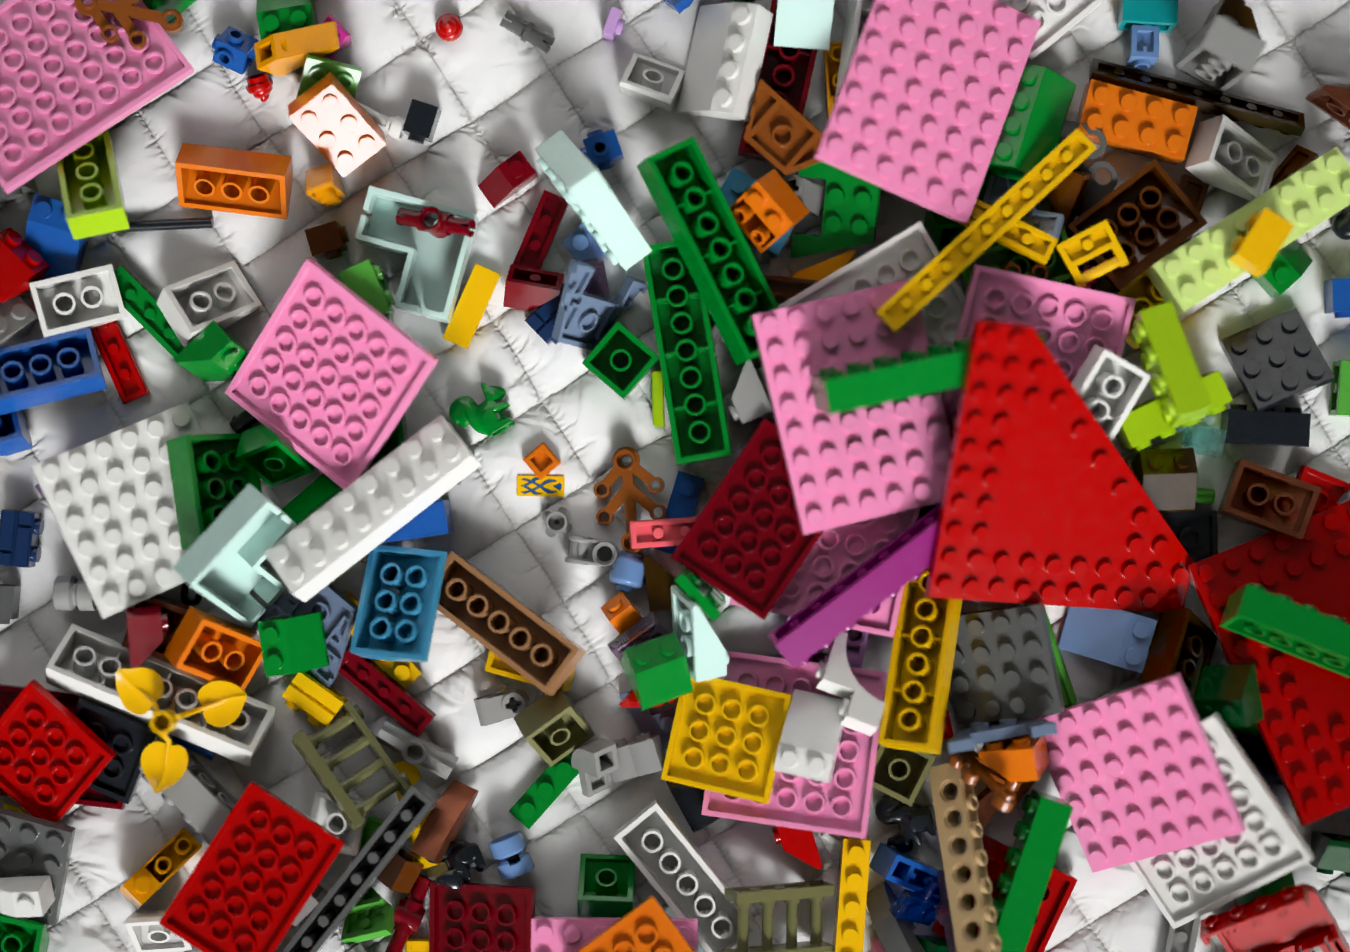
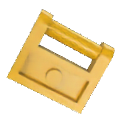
[1055,219,1129,288]

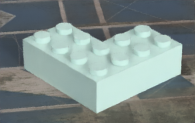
[535,130,652,271]
[355,185,479,324]
[172,483,297,628]

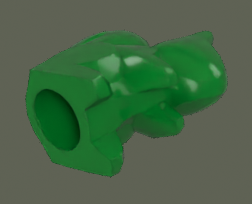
[449,382,515,438]

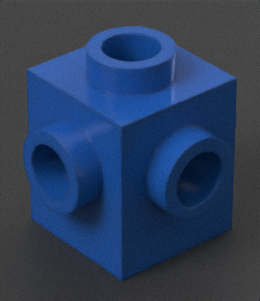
[212,26,259,75]
[580,129,624,171]

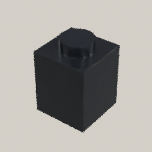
[403,99,441,144]

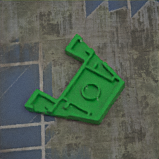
[790,161,881,258]

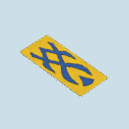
[517,476,565,497]

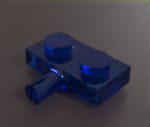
[889,878,945,926]

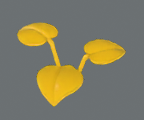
[116,667,247,793]

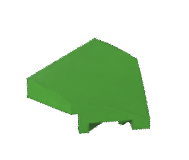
[341,887,394,945]

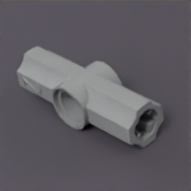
[376,718,459,780]

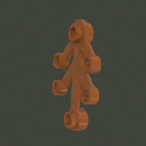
[74,0,184,50]
[594,447,667,553]
[947,749,1022,812]

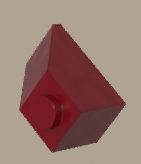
[478,150,538,209]
[503,264,565,311]
[126,605,168,668]

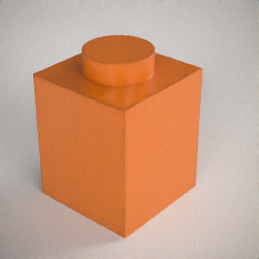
[600,591,648,641]

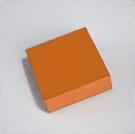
[523,442,561,481]

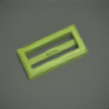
[652,371,665,427]

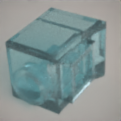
[1181,425,1227,458]

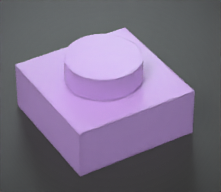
[602,7,626,42]

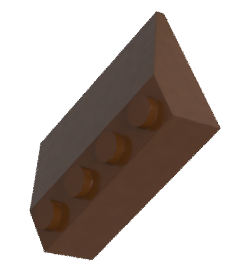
[1065,159,1208,291]

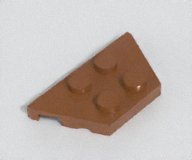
[743,80,823,176]

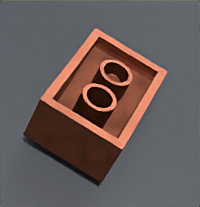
[1305,84,1350,130]
[1217,459,1321,540]

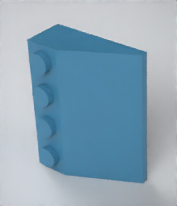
[350,545,448,662]

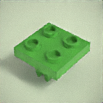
[296,54,362,99]

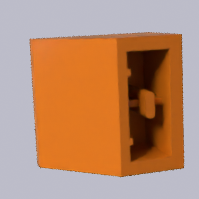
[730,169,810,254]
[978,735,1049,782]

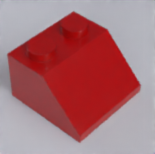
[0,227,50,303]

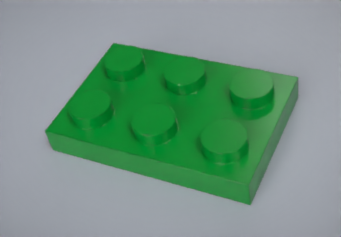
[674,567,726,621]

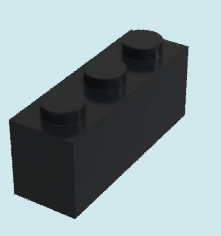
[1220,404,1311,447]

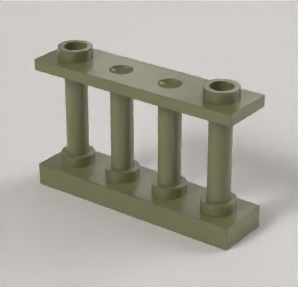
[292,700,411,832]
[724,880,835,952]

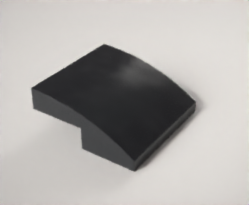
[666,781,721,833]

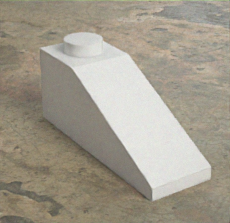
[0,875,55,918]

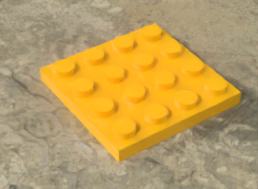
[661,678,793,804]

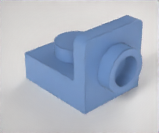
[1126,25,1160,70]

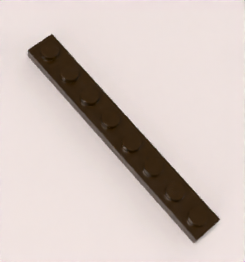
[1089,58,1305,137]

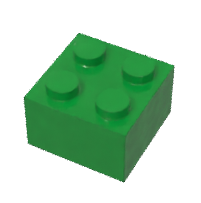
[582,321,660,400]

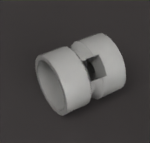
[53,576,98,611]

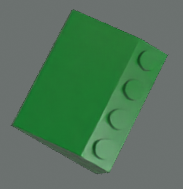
[166,434,262,550]

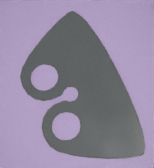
[1057,120,1118,216]

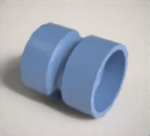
[488,831,535,881]

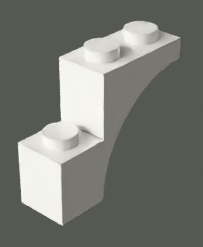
[815,632,885,736]

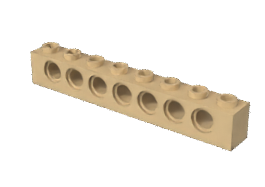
[929,763,1002,952]

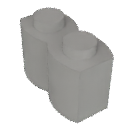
[611,732,666,783]

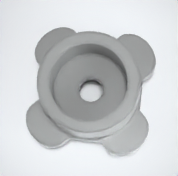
[542,507,572,537]

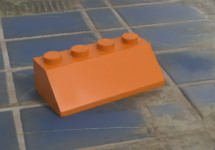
[175,143,293,220]

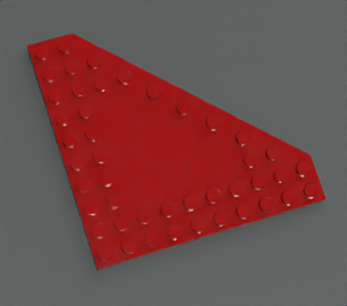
[925,319,1194,613]
[1186,500,1350,825]

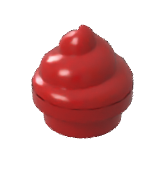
[435,13,463,41]
[246,72,273,102]

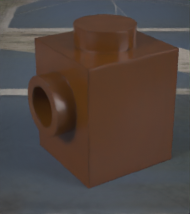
[304,221,350,260]
[377,847,424,894]

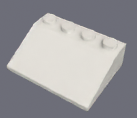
[676,2,773,122]

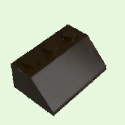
[1141,608,1217,705]

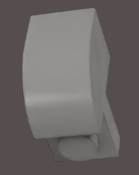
[571,738,620,797]

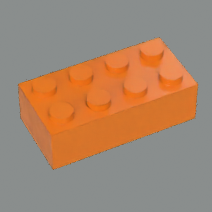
[1076,79,1198,165]

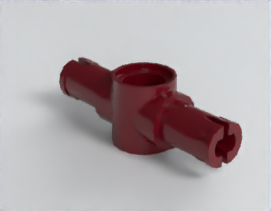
[396,206,476,238]
[385,874,432,952]

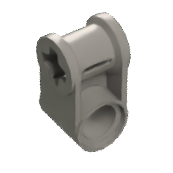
[782,173,826,217]
[565,535,619,566]
[474,689,529,726]

